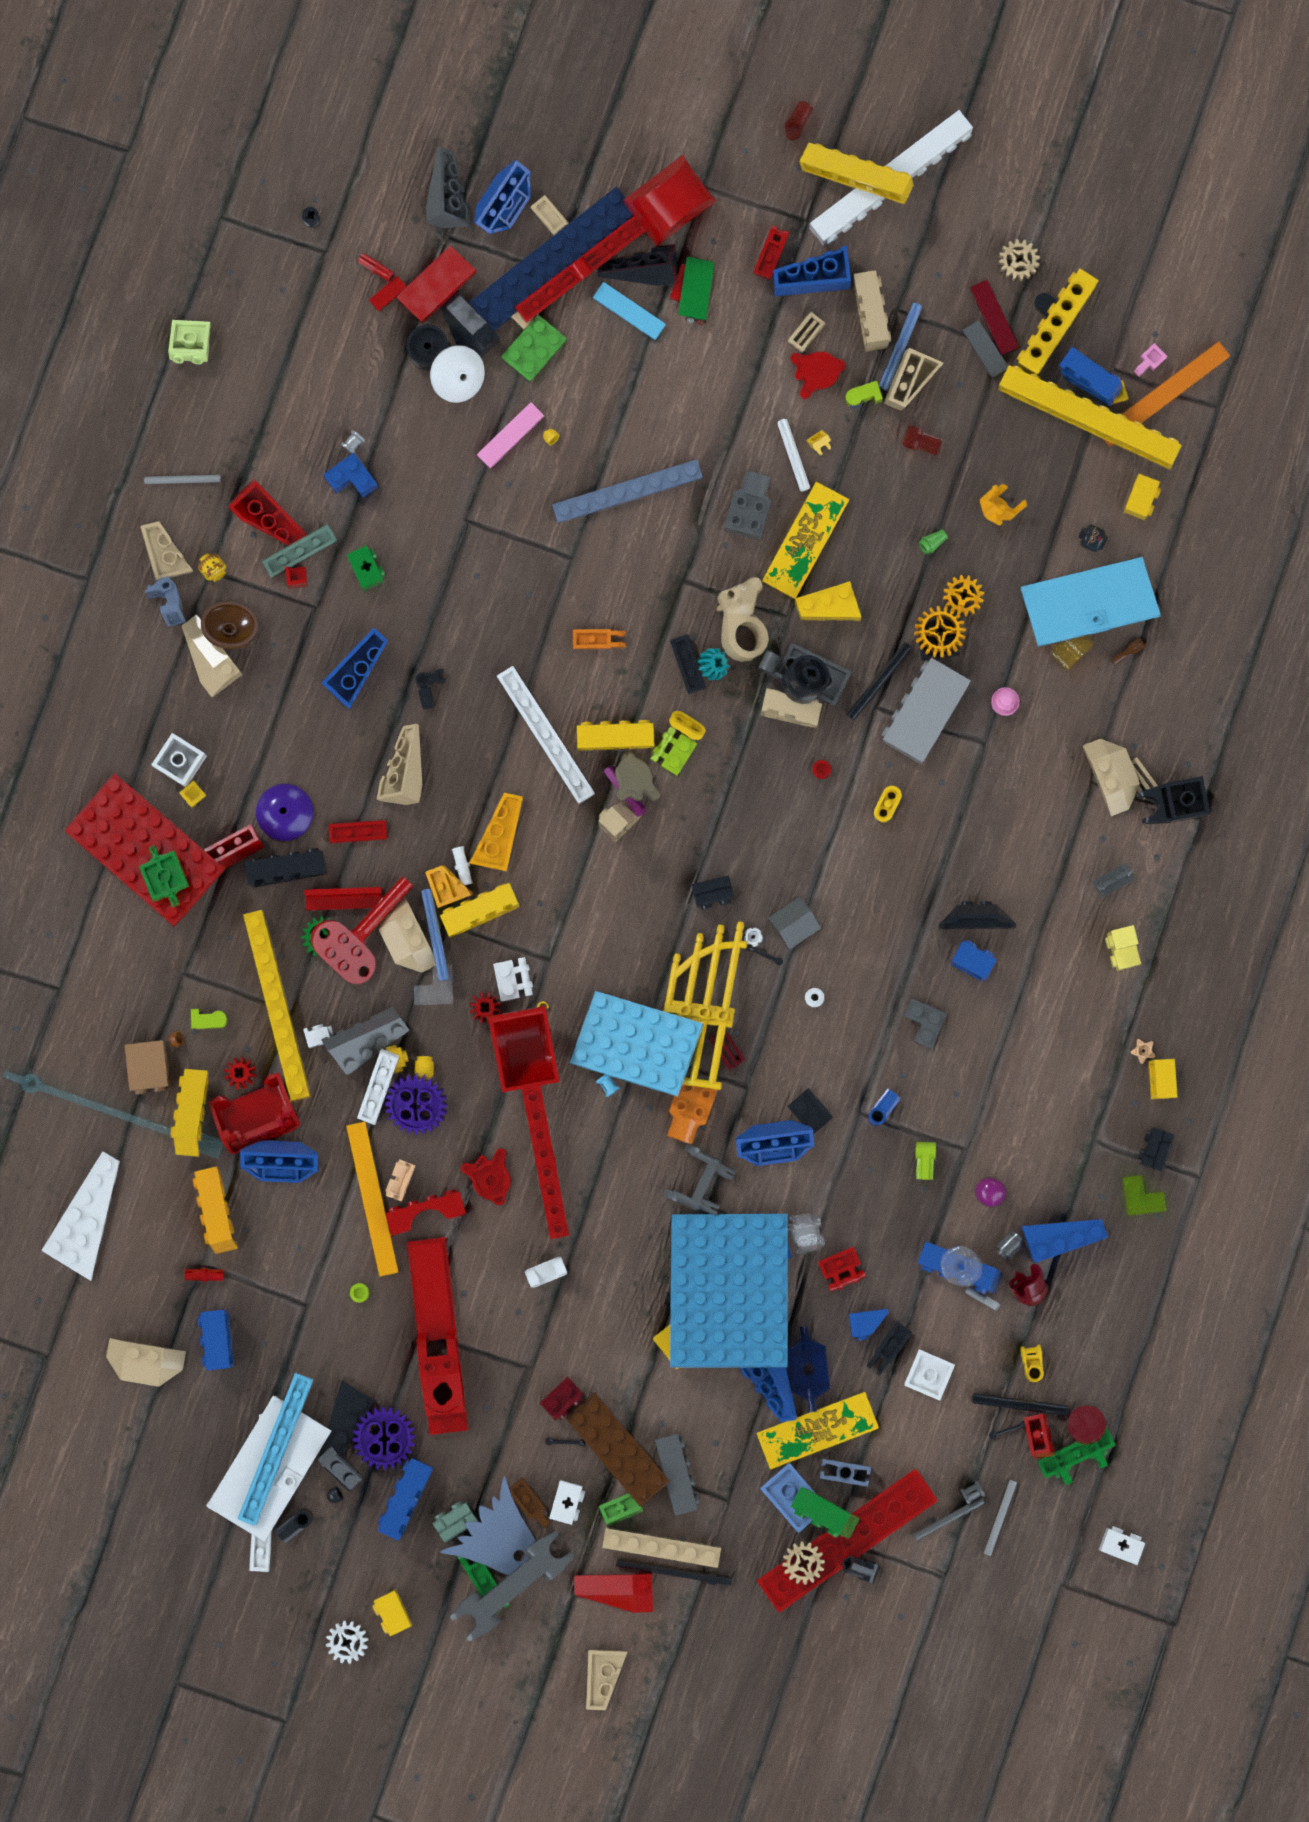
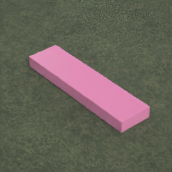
[477,403,544,469]

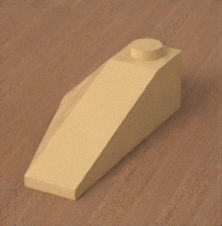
[377,724,422,805]

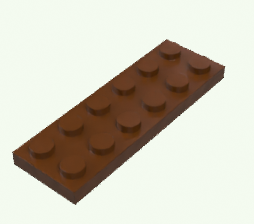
[566,1393,670,1507]

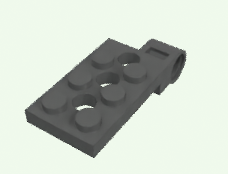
[758,643,852,707]

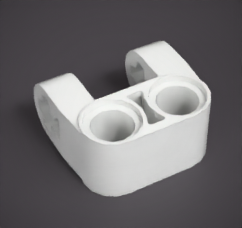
[525,1256,567,1288]

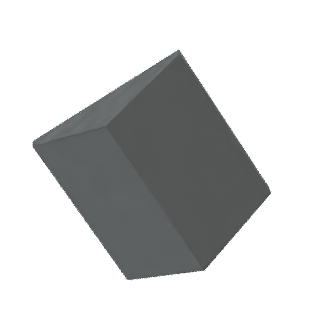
[768,897,821,950]

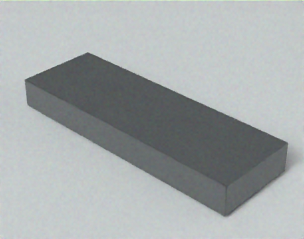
[962,320,1008,379]

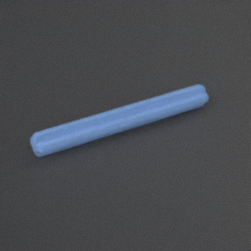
[879,303,922,391]
[422,889,449,981]

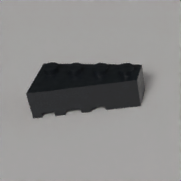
[244,848,327,888]

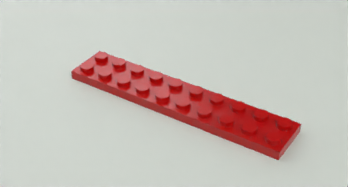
[757,1468,938,1613]

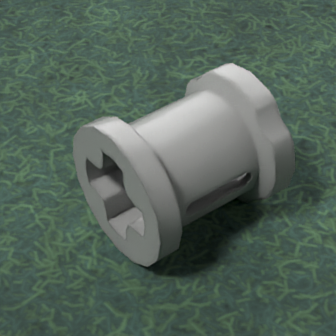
[340,430,366,454]

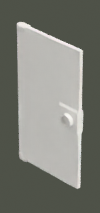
[206,1395,331,1542]

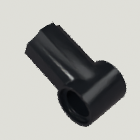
[275,1509,313,1543]
[842,1555,881,1584]

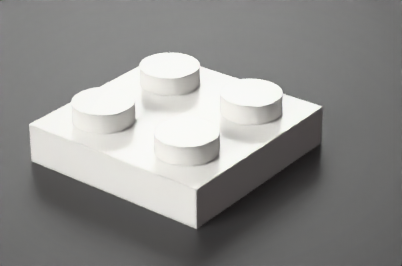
[904,1350,955,1400]

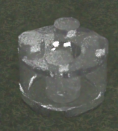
[789,1212,825,1254]
[940,1246,983,1287]

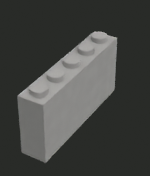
[881,658,971,765]

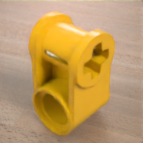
[1021,1344,1044,1382]

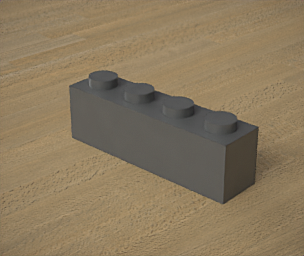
[655,1433,700,1516]

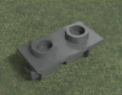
[1092,863,1135,898]

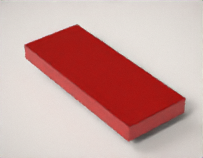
[669,264,685,302]
[369,276,407,312]

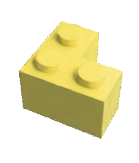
[1105,925,1141,971]

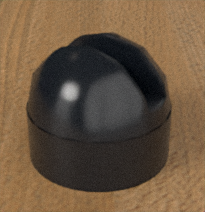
[327,1486,343,1503]

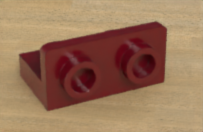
[539,1376,583,1420]

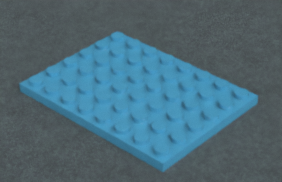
[670,1214,788,1368]

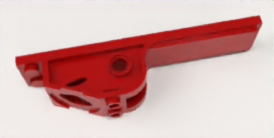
[407,1237,469,1435]

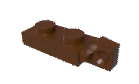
[509,1477,551,1528]

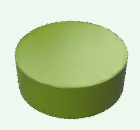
[350,1283,370,1303]

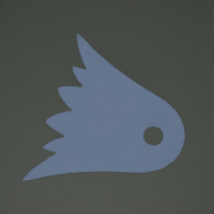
[440,1476,536,1575]

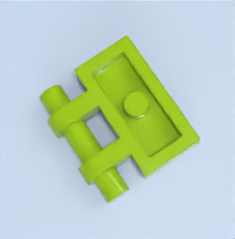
[650,727,698,776]

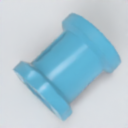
[596,1075,621,1098]

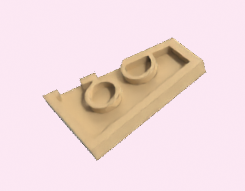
[586,1649,628,1710]

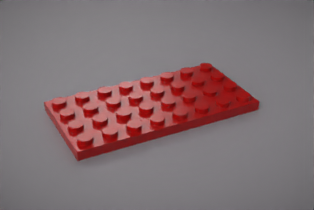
[64,773,225,927]

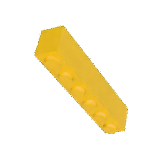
[799,143,914,204]

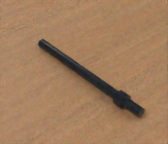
[616,1559,732,1586]

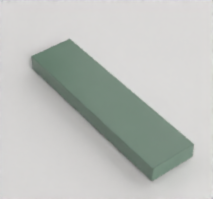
[262,524,337,578]

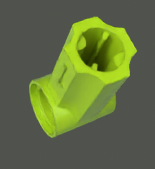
[915,1141,936,1180]

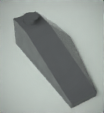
[426,147,470,228]

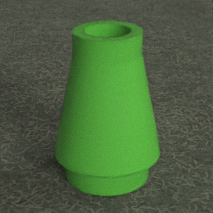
[918,529,948,555]

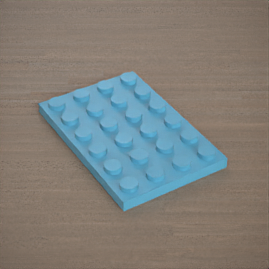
[570,991,703,1097]

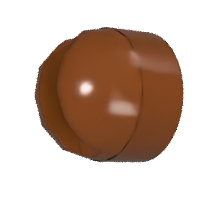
[167,1031,184,1047]

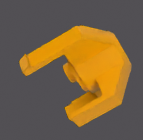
[980,483,1027,525]

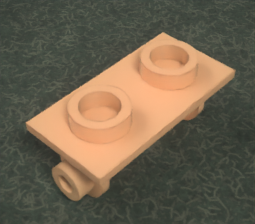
[385,1159,416,1202]

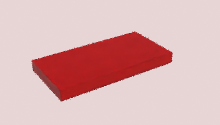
[396,246,477,324]

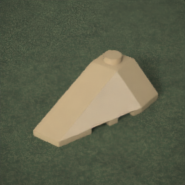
[182,614,242,697]

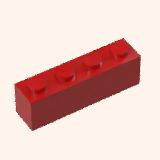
[204,824,265,869]

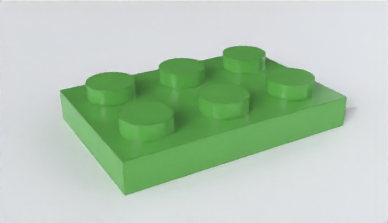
[501,315,567,382]

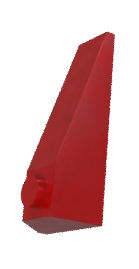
[228,478,307,546]
[574,1572,653,1613]

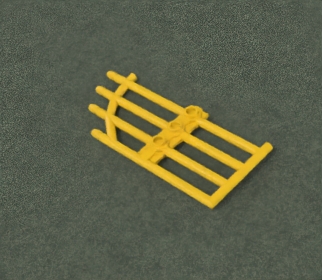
[664,922,747,1090]

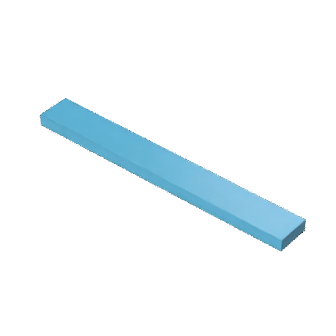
[238,1373,313,1526]

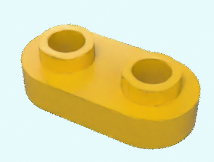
[669,711,706,740]
[874,786,902,823]

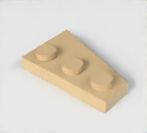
[140,521,193,581]

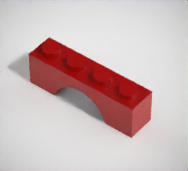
[385,1189,467,1236]

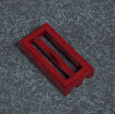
[709,1030,745,1071]

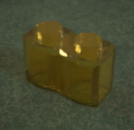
[1050,635,1095,672]

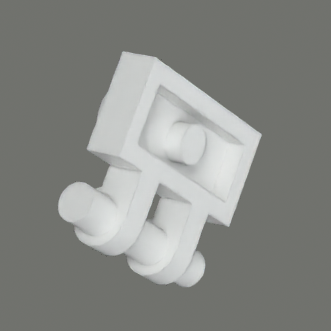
[493,957,533,1002]

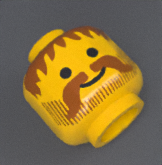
[198,553,227,582]

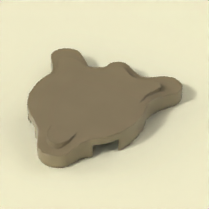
[615,752,660,801]

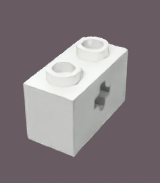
[550,1480,585,1525]
[1099,1526,1145,1565]

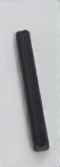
[847,642,912,720]
[972,1393,1068,1416]

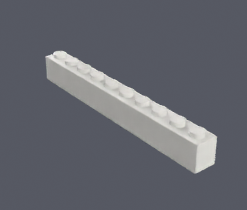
[809,110,973,245]

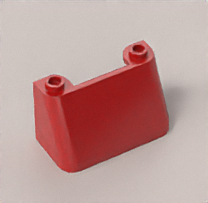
[208,1072,300,1154]

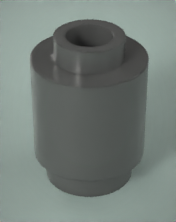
[996,1231,1024,1260]

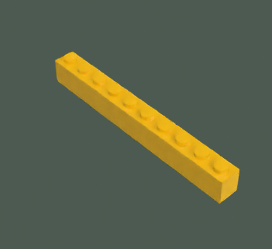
[998,365,1182,470]
[243,910,311,1102]

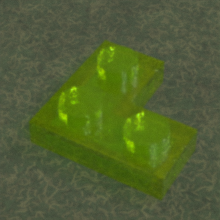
[1122,1175,1166,1216]

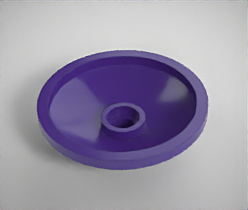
[256,784,313,841]

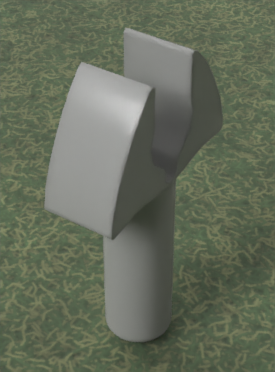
[965,1287,1000,1311]

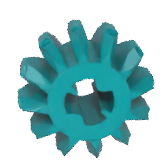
[697,648,731,680]

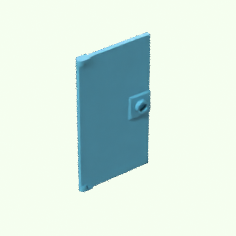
[1020,557,1161,647]

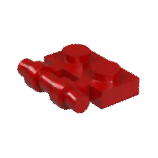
[818,1247,866,1292]

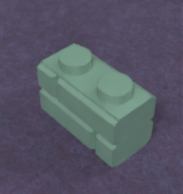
[433,1501,478,1543]

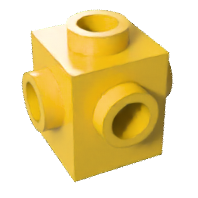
[385,1045,409,1074]

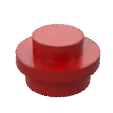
[812,760,831,779]

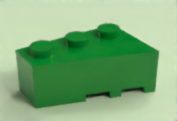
[790,1486,860,1539]

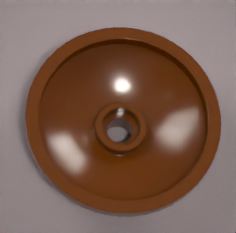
[201,601,258,649]

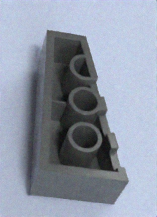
[321,1007,410,1075]

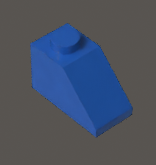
[848,1309,888,1341]

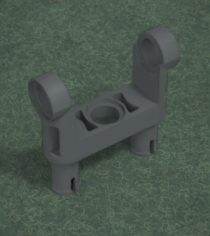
[662,1143,736,1216]

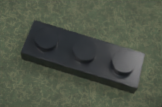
[670,634,706,695]

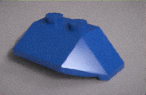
[474,160,531,234]
[736,1120,815,1166]
[240,1140,318,1183]

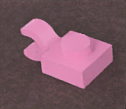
[1134,343,1168,377]

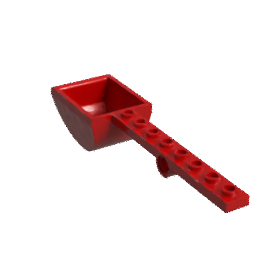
[514,155,716,323]
[488,1005,569,1239]

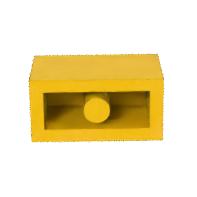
[1124,474,1161,520]
[372,1589,413,1636]

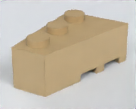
[598,801,642,843]

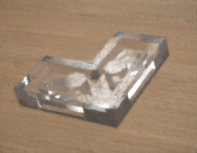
[414,965,453,1005]

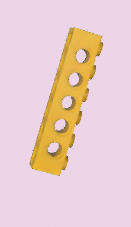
[1017,268,1099,375]

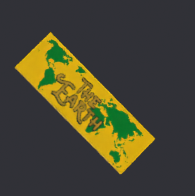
[762,482,849,599]
[757,1392,879,1470]

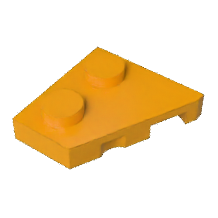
[425,865,473,908]

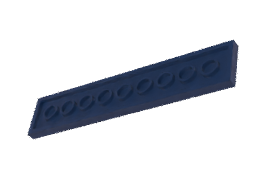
[469,186,633,331]

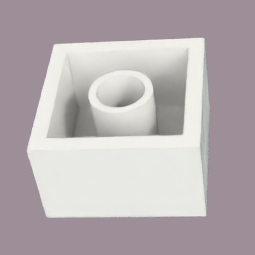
[152,733,207,787]

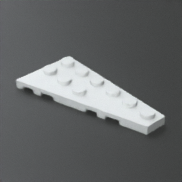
[42,1151,120,1281]

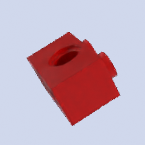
[1024,1414,1055,1459]

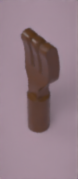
[1110,637,1146,666]

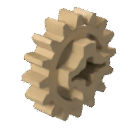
[998,239,1040,281]
[782,1541,825,1585]

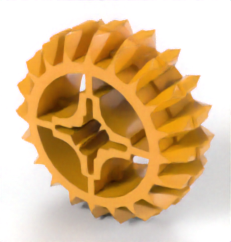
[914,606,966,658]

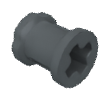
[960,1481,985,1505]

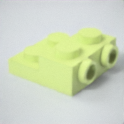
[168,320,211,364]

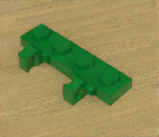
[1037,1428,1115,1486]

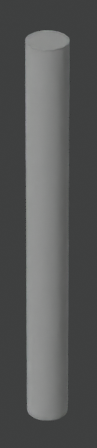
[144,475,221,484]
[984,1480,1017,1556]

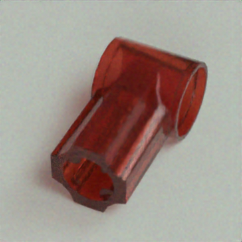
[785,101,813,141]
[902,426,942,456]

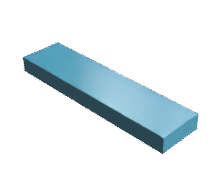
[593,282,666,340]

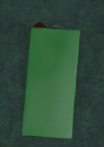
[678,257,715,325]

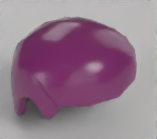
[975,1177,1007,1207]

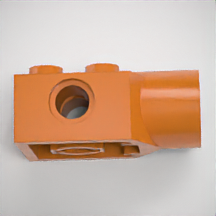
[667,1076,718,1145]

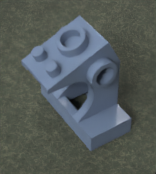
[145,576,186,627]

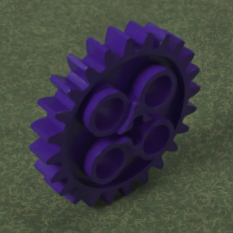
[385,1073,448,1135]
[352,1406,416,1470]

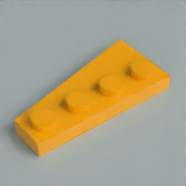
[469,793,523,872]

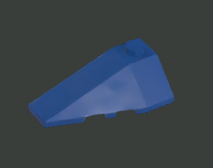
[740,1367,797,1422]

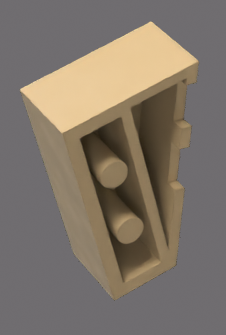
[884,348,943,411]
[761,688,822,729]

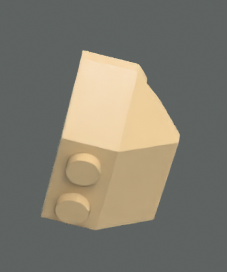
[1083,739,1140,816]
[378,896,436,973]
[106,1338,186,1387]

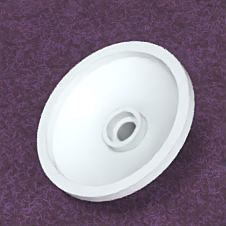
[430,345,485,403]

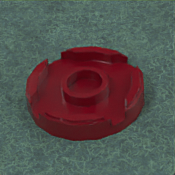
[1067,1405,1107,1445]

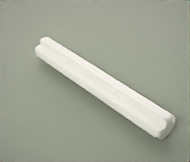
[778,419,810,491]

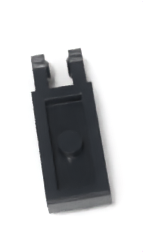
[866,1321,913,1376]

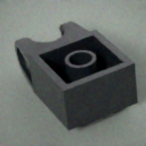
[1136,776,1210,824]

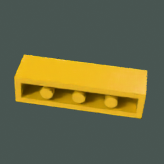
[577,720,654,751]

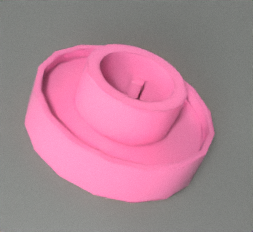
[991,687,1020,716]

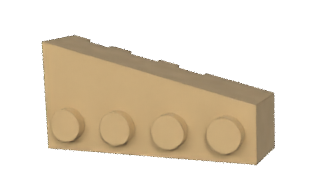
[853,270,891,352]

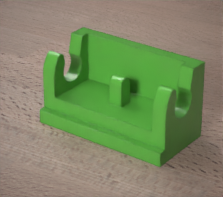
[599,1493,644,1527]

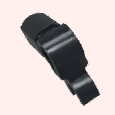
[415,669,446,710]

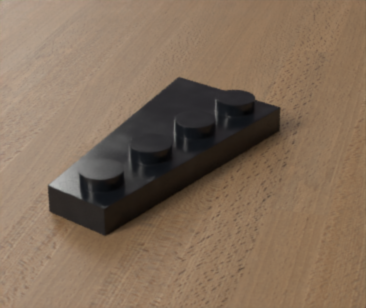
[318,1380,375,1458]

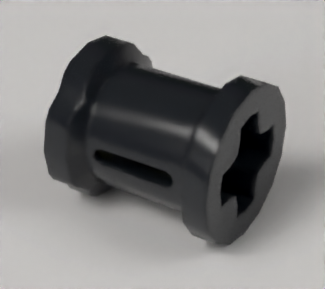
[302,207,320,228]

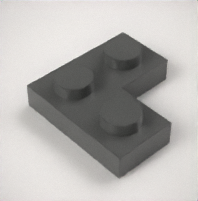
[904,999,947,1049]

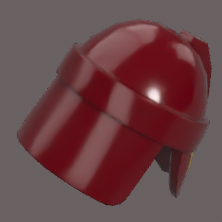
[1008,1264,1048,1306]

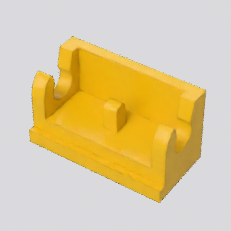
[1148,1059,1177,1099]

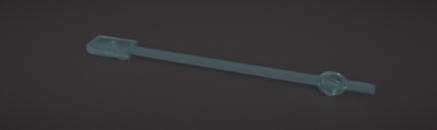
[3,1071,224,1159]

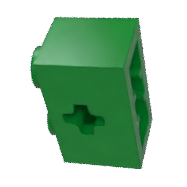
[346,545,386,592]

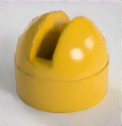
[543,429,560,446]

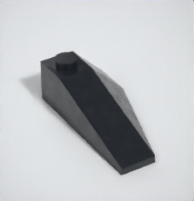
[597,244,678,286]
[440,291,500,358]

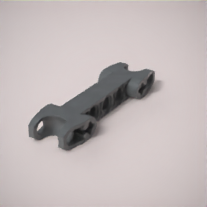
[449,1530,575,1642]

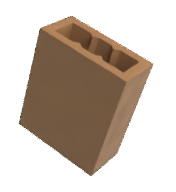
[125,1040,170,1095]

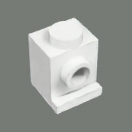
[303,1024,334,1049]

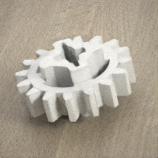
[326,1620,369,1664]

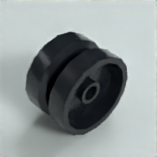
[406,324,449,371]
[781,655,830,704]

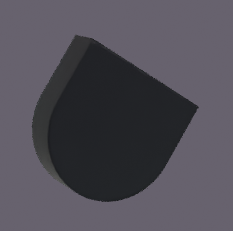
[1034,293,1057,316]

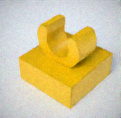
[806,430,831,455]

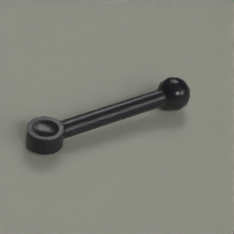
[746,944,783,966]
[989,1421,1026,1439]
[545,1437,586,1447]

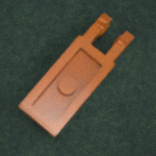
[573,629,626,650]

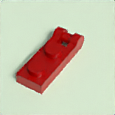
[753,225,790,281]

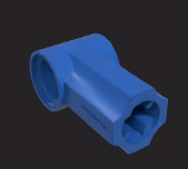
[868,1089,901,1126]

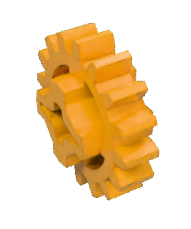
[943,575,984,617]

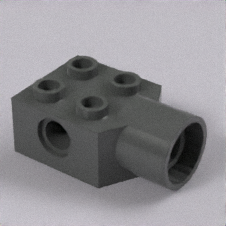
[724,471,771,541]

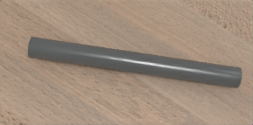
[913,1497,985,1541]

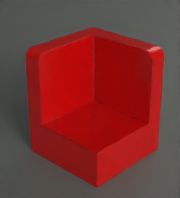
[285,566,308,589]

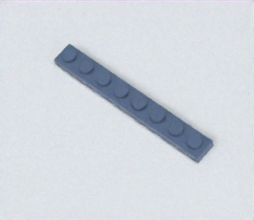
[552,460,703,524]

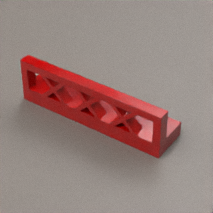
[304,887,383,911]

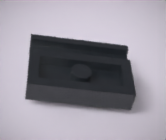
[787,1088,833,1135]

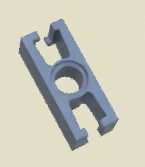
[819,1458,871,1487]

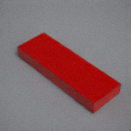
[329,820,388,844]

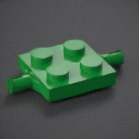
[139,845,189,907]

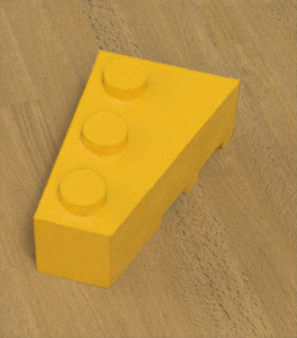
[795,581,862,621]

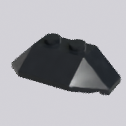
[938,901,1016,929]

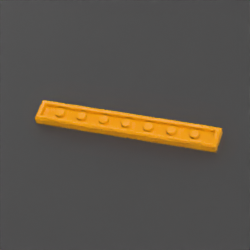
[346,1122,399,1277]

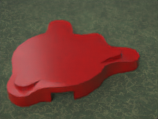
[790,351,846,400]
[461,1148,511,1205]

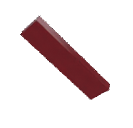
[970,280,1019,356]

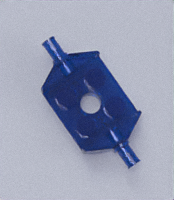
[788,1326,830,1412]

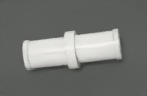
[452,846,473,885]

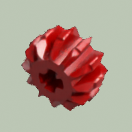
[469,992,502,1024]
[224,1057,257,1090]

